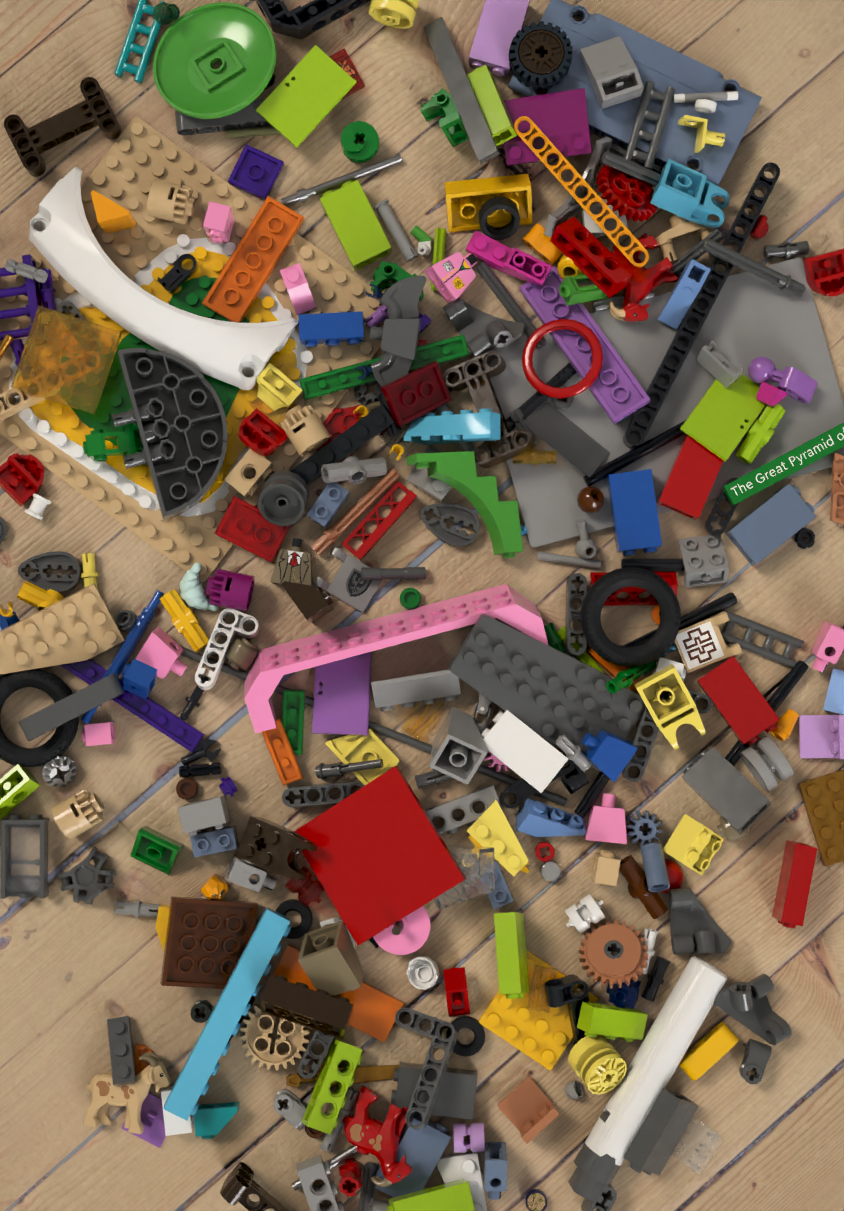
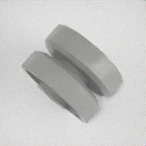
[740,736,794,792]

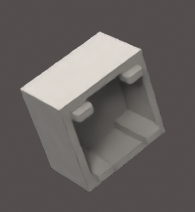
[178,795,231,836]

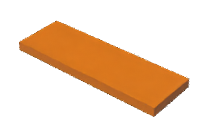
[202,196,305,323]
[273,944,404,1043]

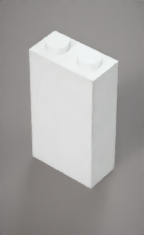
[481,710,568,793]

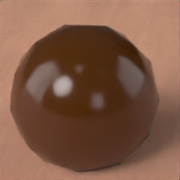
[577,486,604,513]

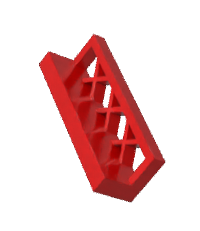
[342,481,417,561]
[590,572,678,606]

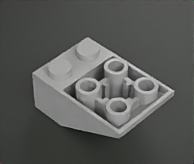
[580,36,644,110]

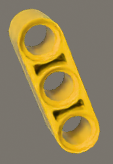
[678,1022,739,1081]

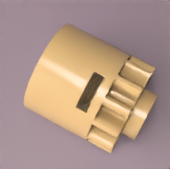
[147,179,196,224]
[280,405,331,456]
[51,789,104,840]

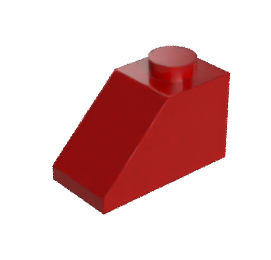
[443,967,470,1016]

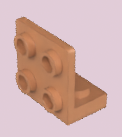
[497,1076,560,1144]

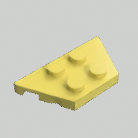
[325,728,400,785]

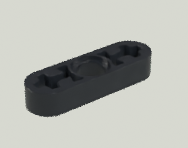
[705,478,738,536]

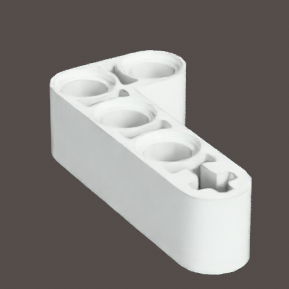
[195,608,259,690]

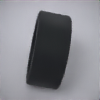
[479,197,520,240]

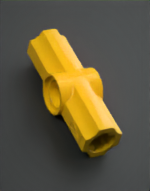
[17,581,64,611]
[160,589,209,652]

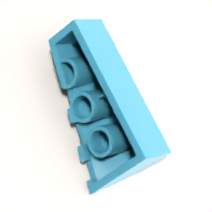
[404,408,500,445]

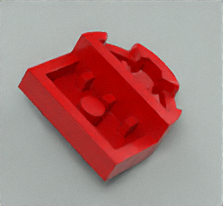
[803,249,844,296]
[238,408,288,456]
[0,453,44,507]

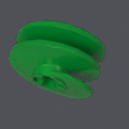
[341,121,379,163]

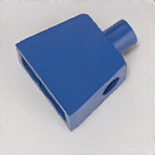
[582,730,638,782]

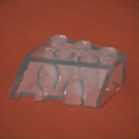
[433,845,495,910]

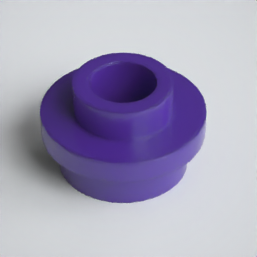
[219,777,238,797]

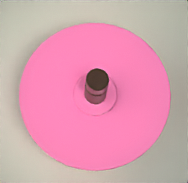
[373,906,431,955]

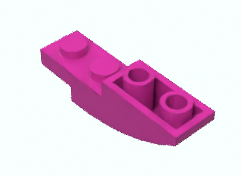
[465,230,552,286]

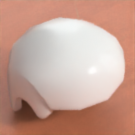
[406,956,439,990]

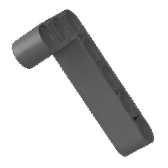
[622,689,712,782]
[395,1007,458,1130]

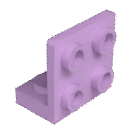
[798,715,844,759]

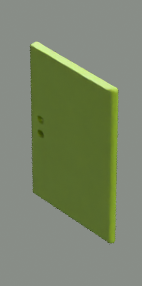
[256,45,357,148]
[680,374,766,462]

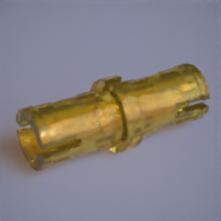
[513,449,556,466]

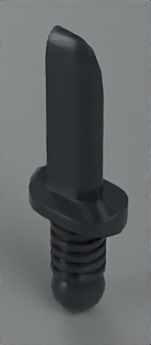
[180,676,209,721]

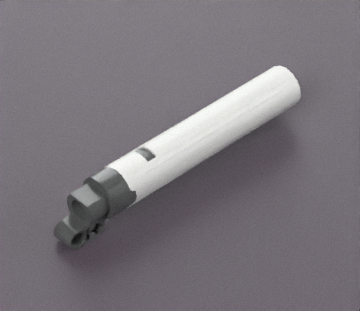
[568,956,728,1211]

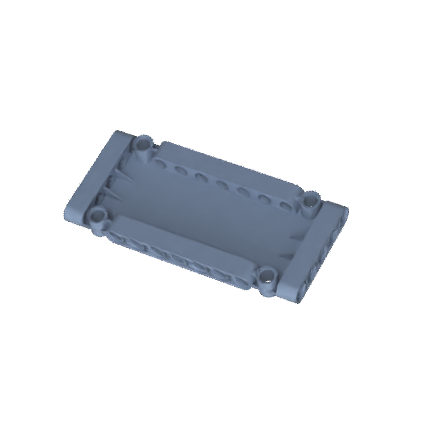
[508,0,762,186]

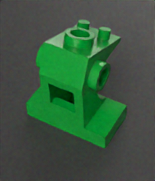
[420,88,469,147]
[370,261,424,302]
[83,423,137,467]

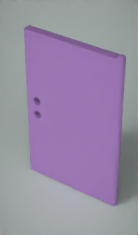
[312,651,372,736]

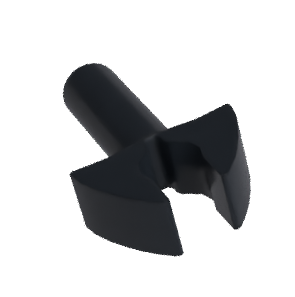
[181,739,221,766]

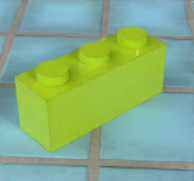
[577,1001,648,1042]

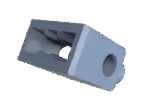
[483,1142,508,1200]

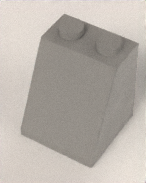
[429,707,488,785]

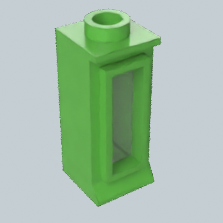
[558,274,609,306]

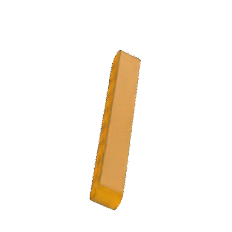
[514,116,649,267]

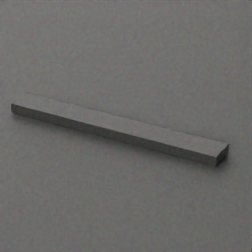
[424,17,500,164]

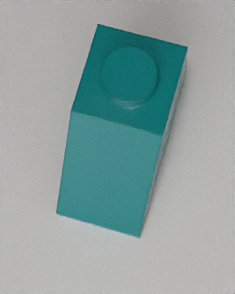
[194,1102,240,1139]

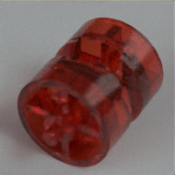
[284,866,324,907]

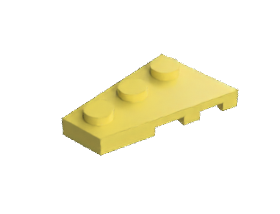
[466,800,529,876]

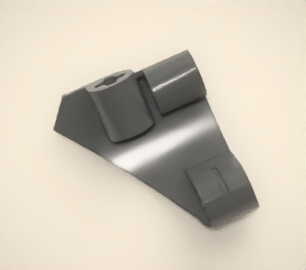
[443,297,526,357]
[669,888,732,955]
[714,974,792,1045]

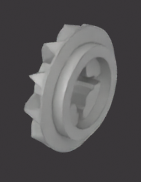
[42,756,77,788]

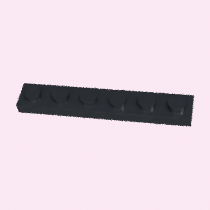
[290,404,396,486]

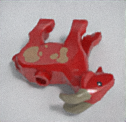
[342,1086,414,1187]

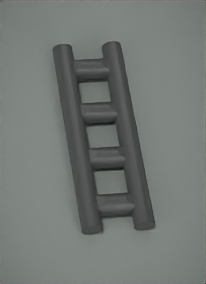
[624,81,675,170]
[720,610,804,668]

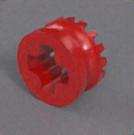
[535,841,555,862]

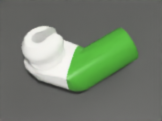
[410,225,432,256]

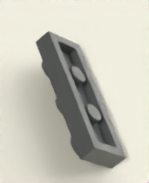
[107,1016,136,1086]

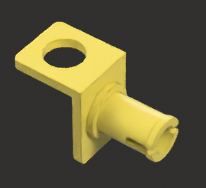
[678,115,725,153]

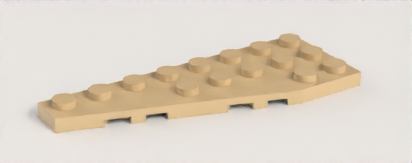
[0,583,125,675]

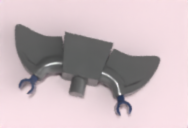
[355,276,426,387]

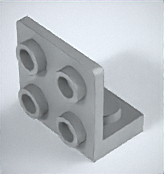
[678,535,729,588]

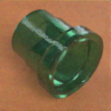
[154,2,180,25]

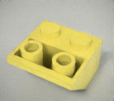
[663,814,724,875]

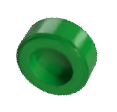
[400,588,421,609]

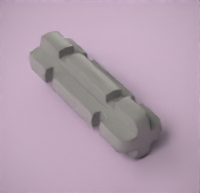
[5,259,48,283]

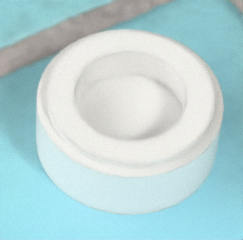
[694,99,717,113]

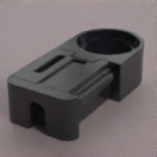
[158,254,198,294]

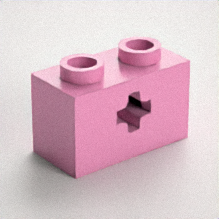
[203,201,235,244]

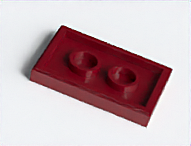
[381,361,452,427]

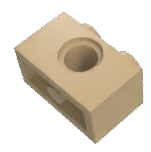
[224,449,273,498]
[590,850,621,886]

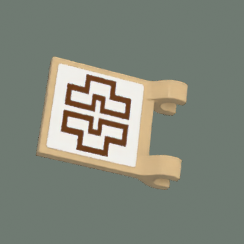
[675,611,742,673]

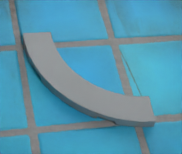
[544,137,613,237]

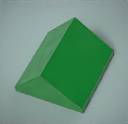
[130,826,184,875]

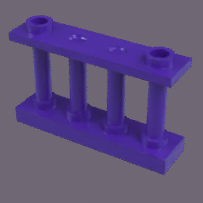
[0,254,47,344]

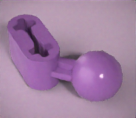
[748,357,818,404]

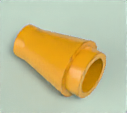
[770,709,799,742]

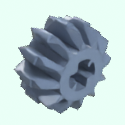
[626,810,663,847]

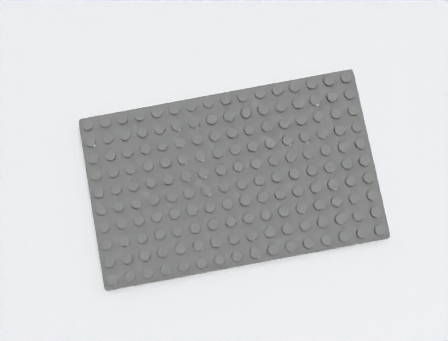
[490,257,844,548]

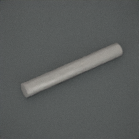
[537,551,601,569]

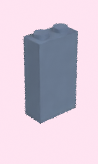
[726,484,816,566]
[374,1113,452,1197]

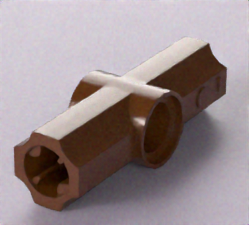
[619,855,668,919]

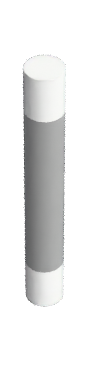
[673,91,738,103]

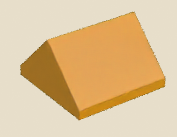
[91,190,137,234]

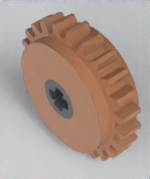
[579,919,649,988]

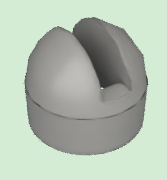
[565,1080,583,1099]

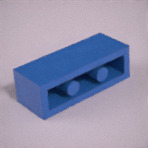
[298,311,365,347]

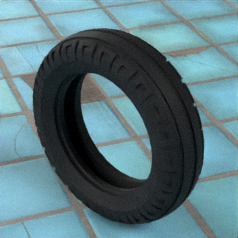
[581,567,681,667]
[0,669,79,767]

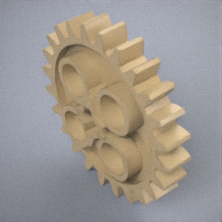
[239,1004,310,1071]

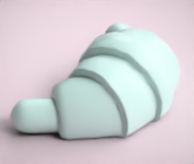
[179,562,219,611]

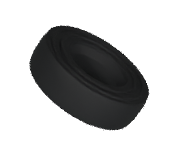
[276,899,313,939]
[446,1016,485,1057]

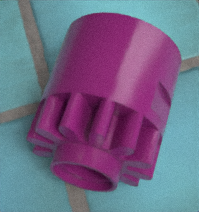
[206,569,255,612]

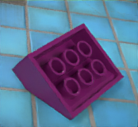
[504,88,592,166]

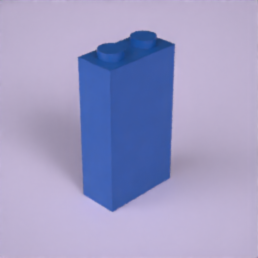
[606,469,662,556]

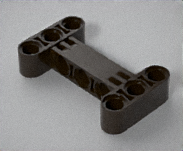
[4,77,121,177]
[443,351,535,468]
[220,1162,289,1211]

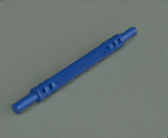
[81,590,164,724]

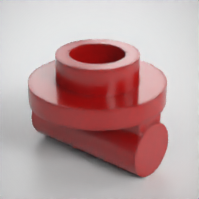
[749,215,769,239]

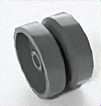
[258,471,309,526]

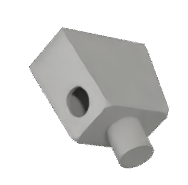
[225,854,277,892]

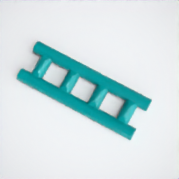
[114,0,168,84]

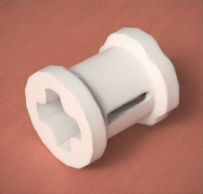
[24,493,51,520]

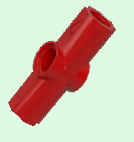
[339,1158,362,1197]

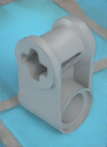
[273,1089,308,1130]

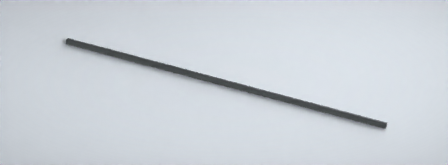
[181,646,567,806]

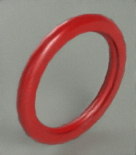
[522,319,603,398]

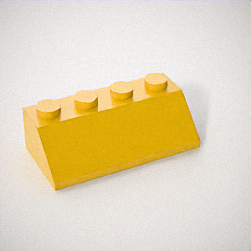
[444,174,533,232]

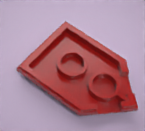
[316,405,361,462]

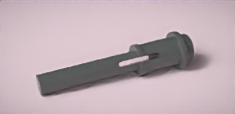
[315,759,383,780]

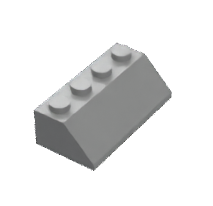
[371,670,461,711]

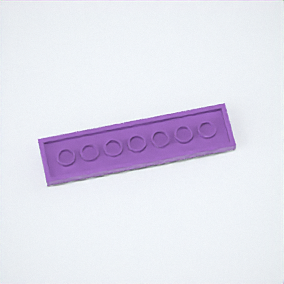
[519,266,651,424]

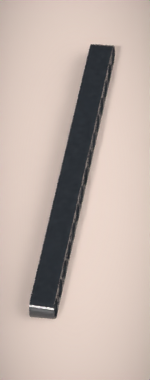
[623,162,780,449]

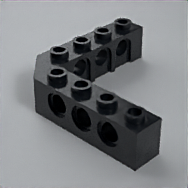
[255,0,371,39]

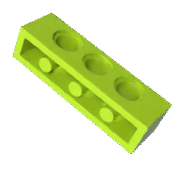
[0,764,40,820]
[301,1038,362,1135]

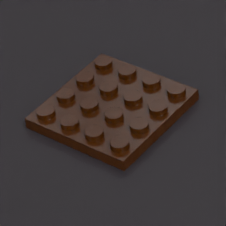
[160,896,258,989]

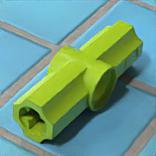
[735,403,786,465]

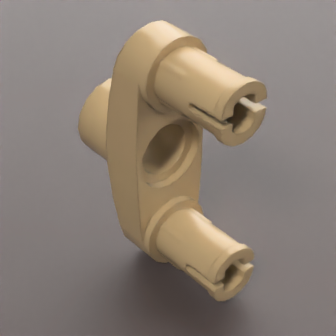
[655,215,713,263]

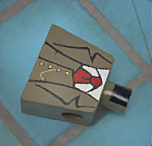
[271,538,313,586]

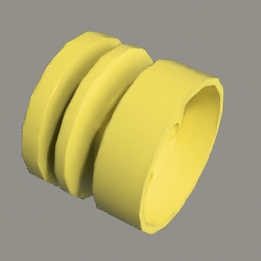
[568,1035,627,1095]

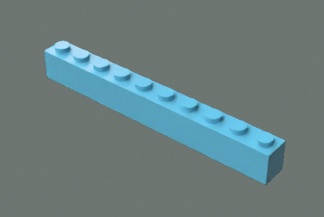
[163,907,292,1121]

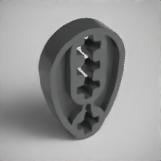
[420,503,480,547]
[18,551,82,592]

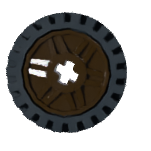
[509,21,573,90]

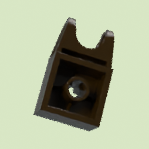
[236,816,318,880]

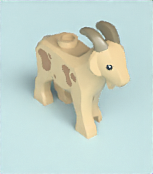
[83,1052,171,1134]

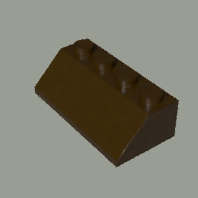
[281,581,334,624]
[261,975,353,1040]

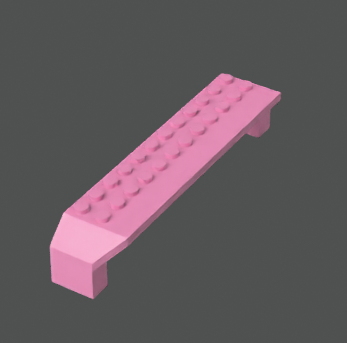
[244,584,548,733]

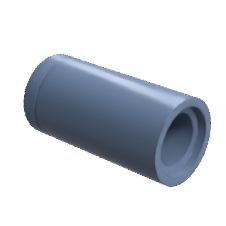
[640,843,670,892]

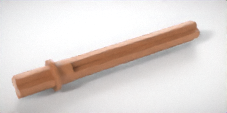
[311,468,400,556]

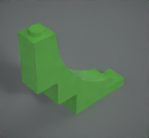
[407,451,523,559]

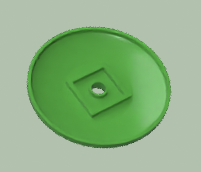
[153,2,277,119]

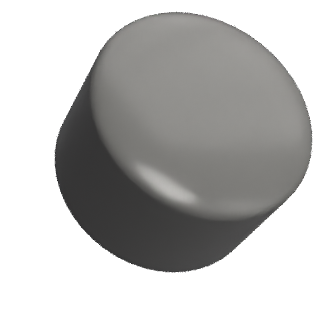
[540,861,561,881]

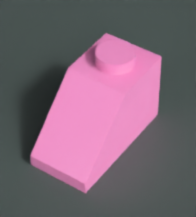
[280,263,316,316]

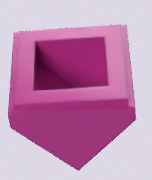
[756,382,787,407]

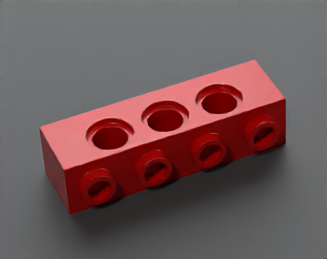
[550,216,633,298]

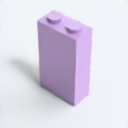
[468,0,530,76]

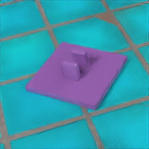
[122,1093,166,1148]

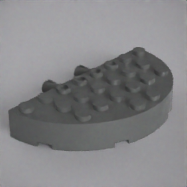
[112,348,228,521]

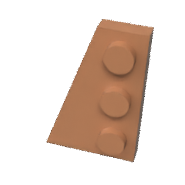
[830,453,844,526]

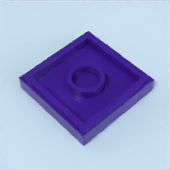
[228,144,284,201]

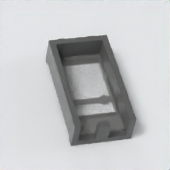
[0,814,49,899]

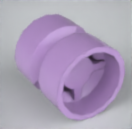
[453,1123,485,1153]

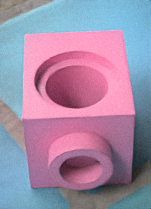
[81,722,116,746]

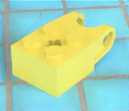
[634,664,706,750]

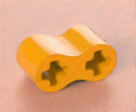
[522,223,563,266]

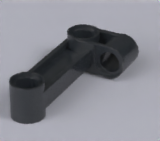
[499,753,589,808]
[544,974,589,1046]

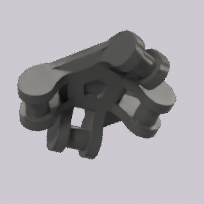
[58,847,116,905]

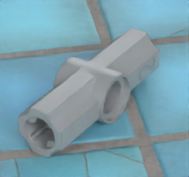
[321,456,387,484]

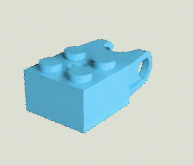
[650,159,730,228]

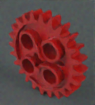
[596,165,657,222]

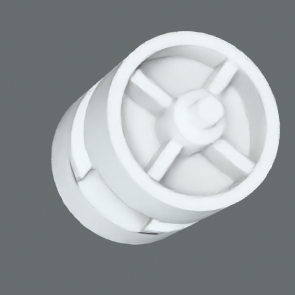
[564,894,605,934]

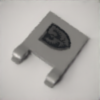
[314,548,383,613]

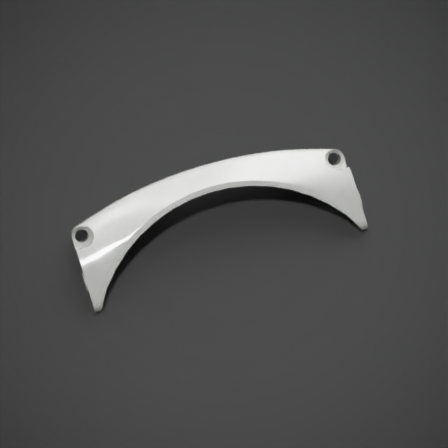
[29,167,299,390]

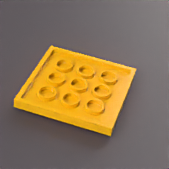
[478,950,598,1071]

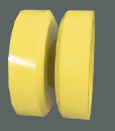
[369,0,420,29]

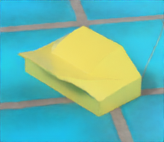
[256,363,303,411]

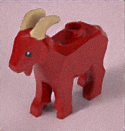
[610,233,678,322]

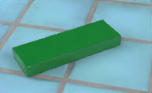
[282,689,305,755]

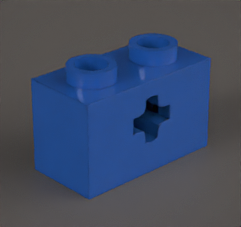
[121,659,157,700]

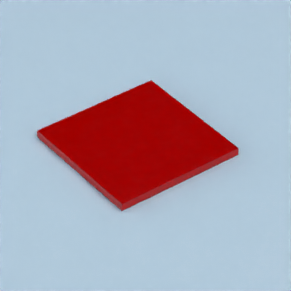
[295,765,466,946]

